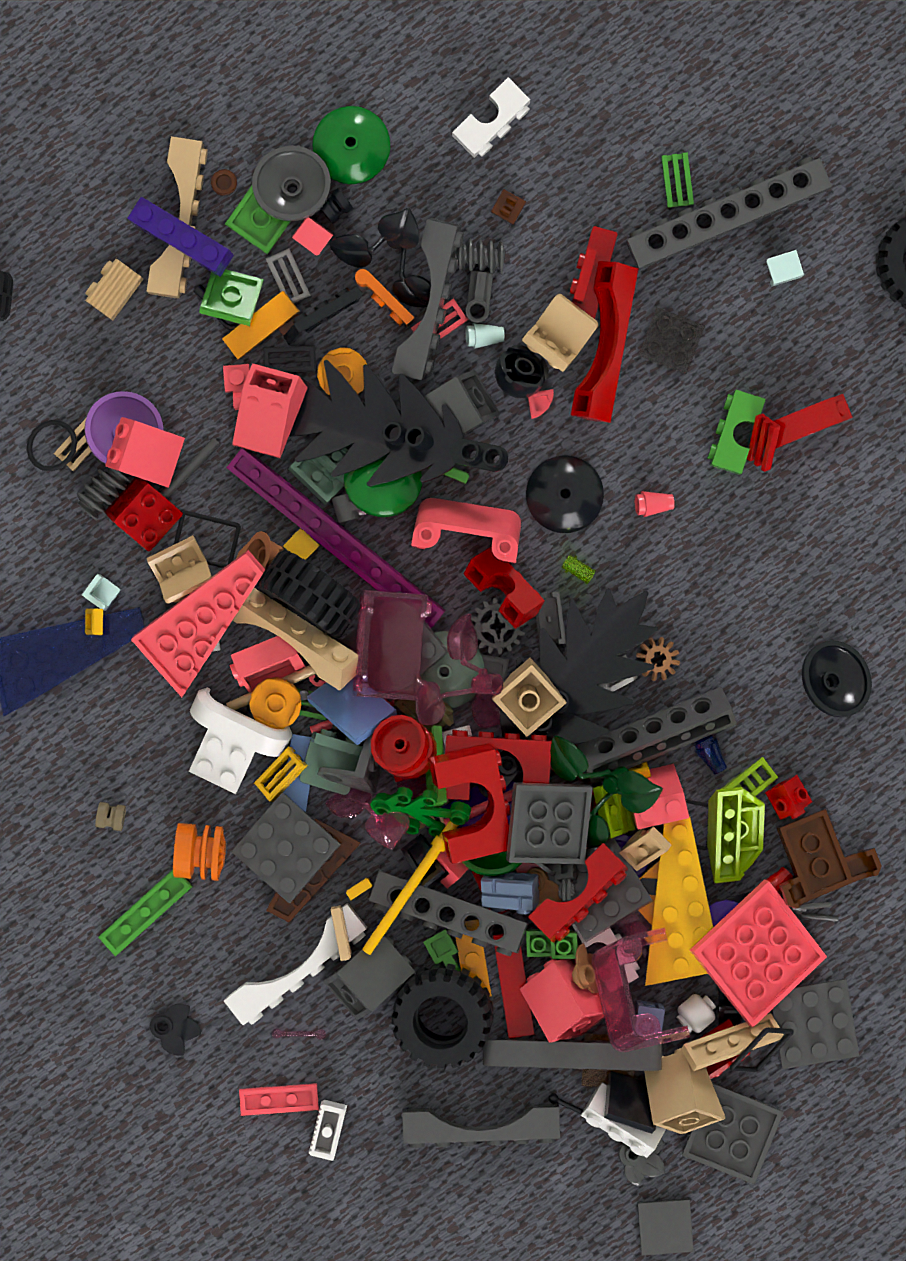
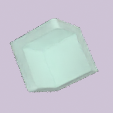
[766,250,804,287]
[82,574,121,611]

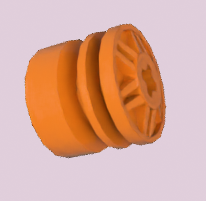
[173,823,226,881]

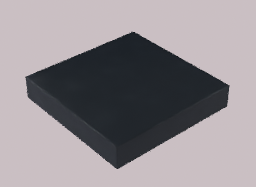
[604,1071,656,1134]

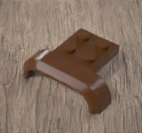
[777,809,882,909]

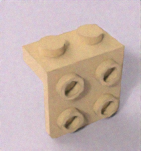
[522,294,598,372]
[147,536,212,603]

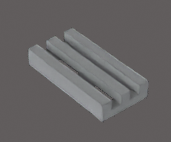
[266,248,311,303]

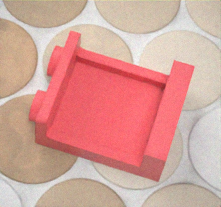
[106,417,185,488]

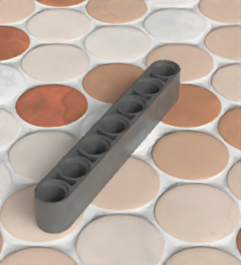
[483,1038,662,1071]

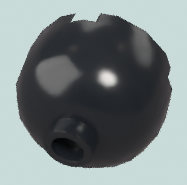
[495,345,549,398]

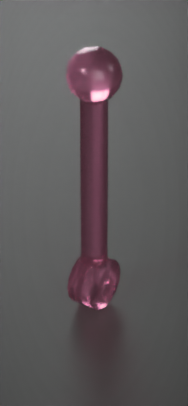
[272,1029,326,1040]

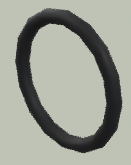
[26,420,77,471]

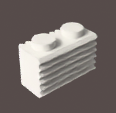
[309,1100,347,1161]

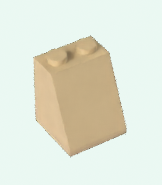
[644,1048,725,1134]

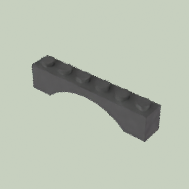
[392,218,464,380]
[402,1104,560,1148]

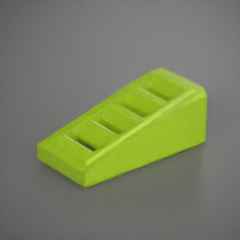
[721,757,778,797]

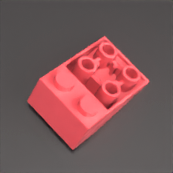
[232,363,308,458]

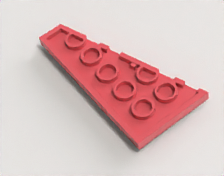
[131,550,265,698]

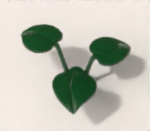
[550,736,663,849]

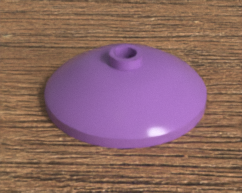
[85,391,163,464]

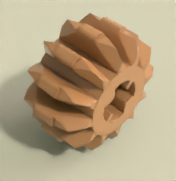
[636,637,680,681]

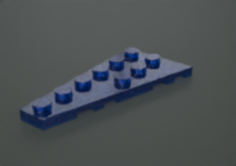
[0,607,145,717]

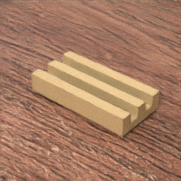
[54,417,92,471]
[330,905,352,961]

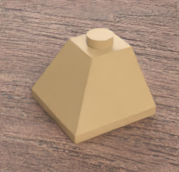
[492,658,567,737]

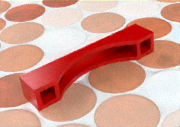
[571,261,638,423]

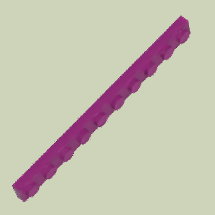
[226,448,446,628]

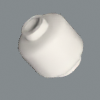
[677,994,716,1033]

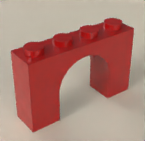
[445,730,552,800]
[428,743,511,864]

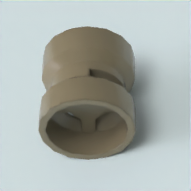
[95,802,126,831]

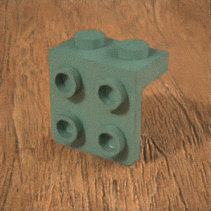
[299,729,363,795]

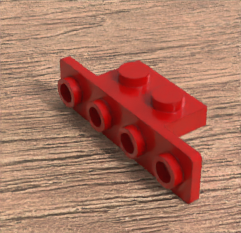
[569,226,617,319]

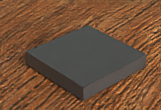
[637,1198,694,1255]

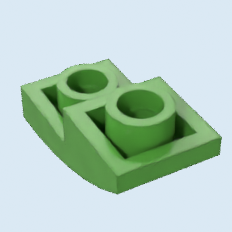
[526,929,578,959]

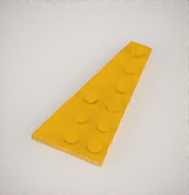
[645,816,713,986]

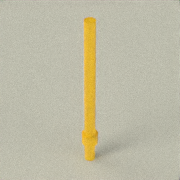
[362,820,459,955]

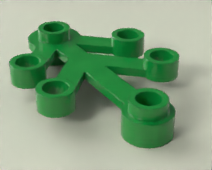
[370,787,471,837]

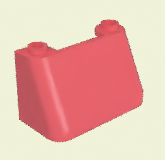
[411,498,521,564]

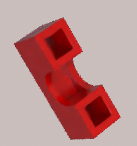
[463,546,545,629]

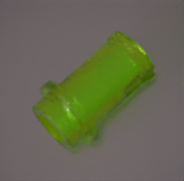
[561,554,596,584]

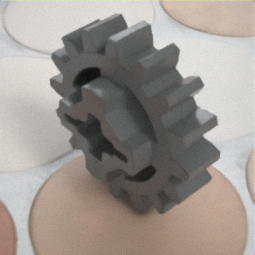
[469,598,526,654]

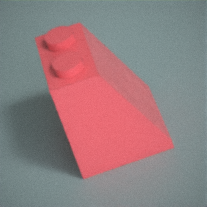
[632,764,689,830]
[520,959,614,1043]

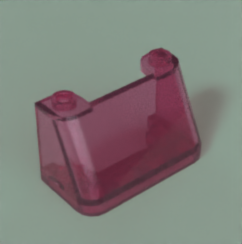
[353,590,432,701]

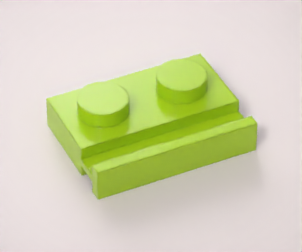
[593,785,635,839]

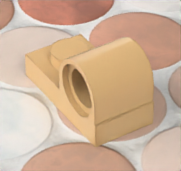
[619,826,671,871]

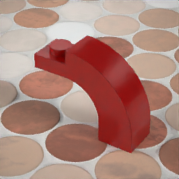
[765,394,853,449]

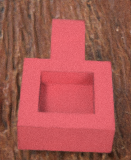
[223,364,250,410]

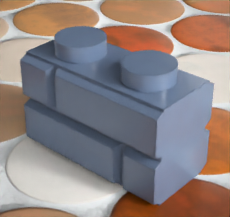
[481,872,539,914]

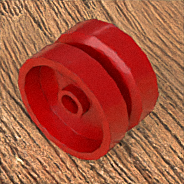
[371,715,437,780]

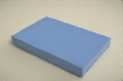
[307,675,397,745]

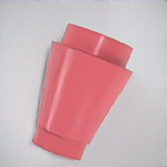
[634,491,674,517]

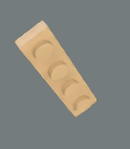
[681,1013,784,1071]

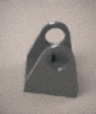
[317,724,383,794]

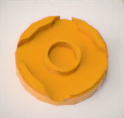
[317,348,367,396]
[249,677,302,729]

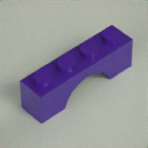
[127,197,234,277]

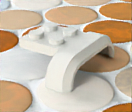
[189,687,292,794]

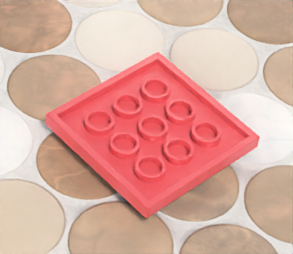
[690,879,827,1027]

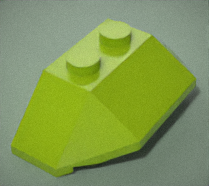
[707,787,765,883]

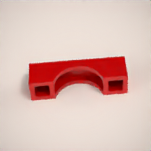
[528,843,628,943]

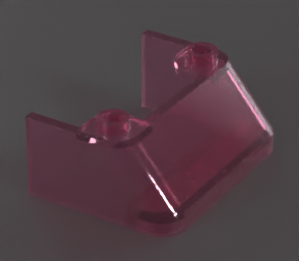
[592,928,690,1052]

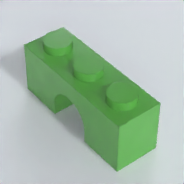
[707,390,766,475]

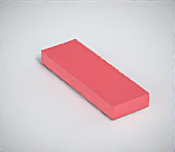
[239,1083,319,1116]

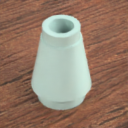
[465,323,504,349]

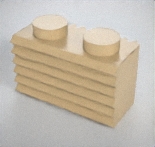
[85,259,143,321]

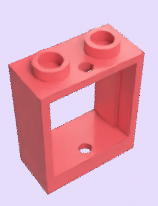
[230,636,306,693]

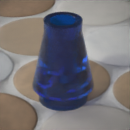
[694,735,727,775]

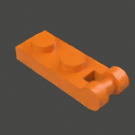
[355,269,415,327]

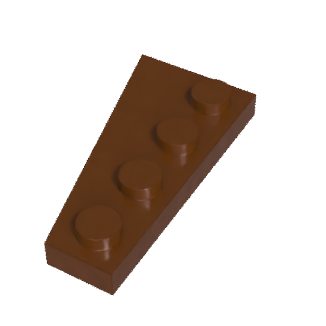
[266,818,361,922]

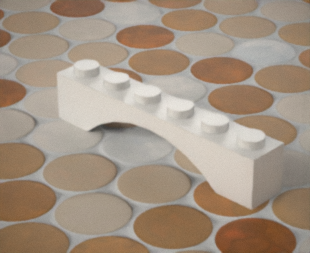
[224,903,367,1025]

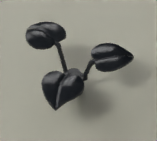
[329,207,431,308]

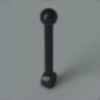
[548,1093,583,1114]

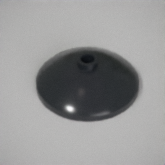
[526,455,604,533]
[802,640,872,718]

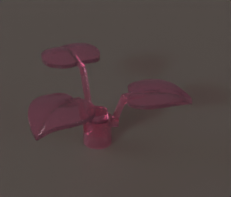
[416,614,503,728]
[325,774,427,850]

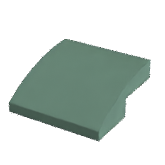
[288,448,348,505]

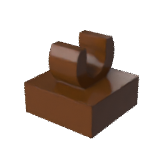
[491,189,526,225]

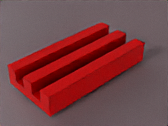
[747,413,780,472]

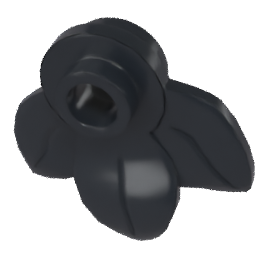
[150,1003,202,1056]

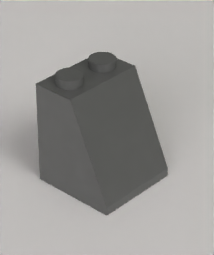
[424,370,500,435]
[323,935,415,1020]

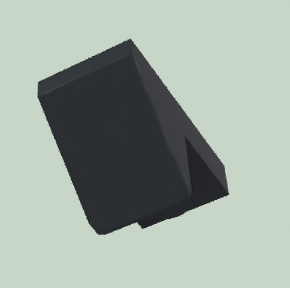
[401,834,446,888]

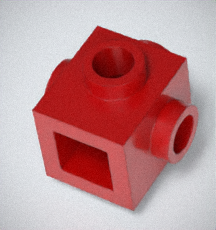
[765,775,812,820]

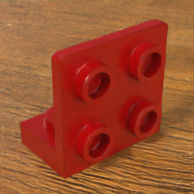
[104,477,183,551]

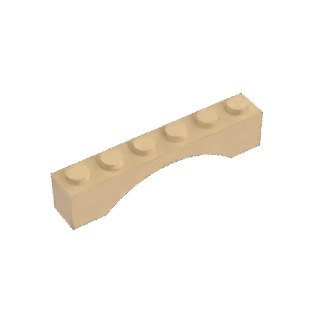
[147,136,208,299]
[232,588,359,691]

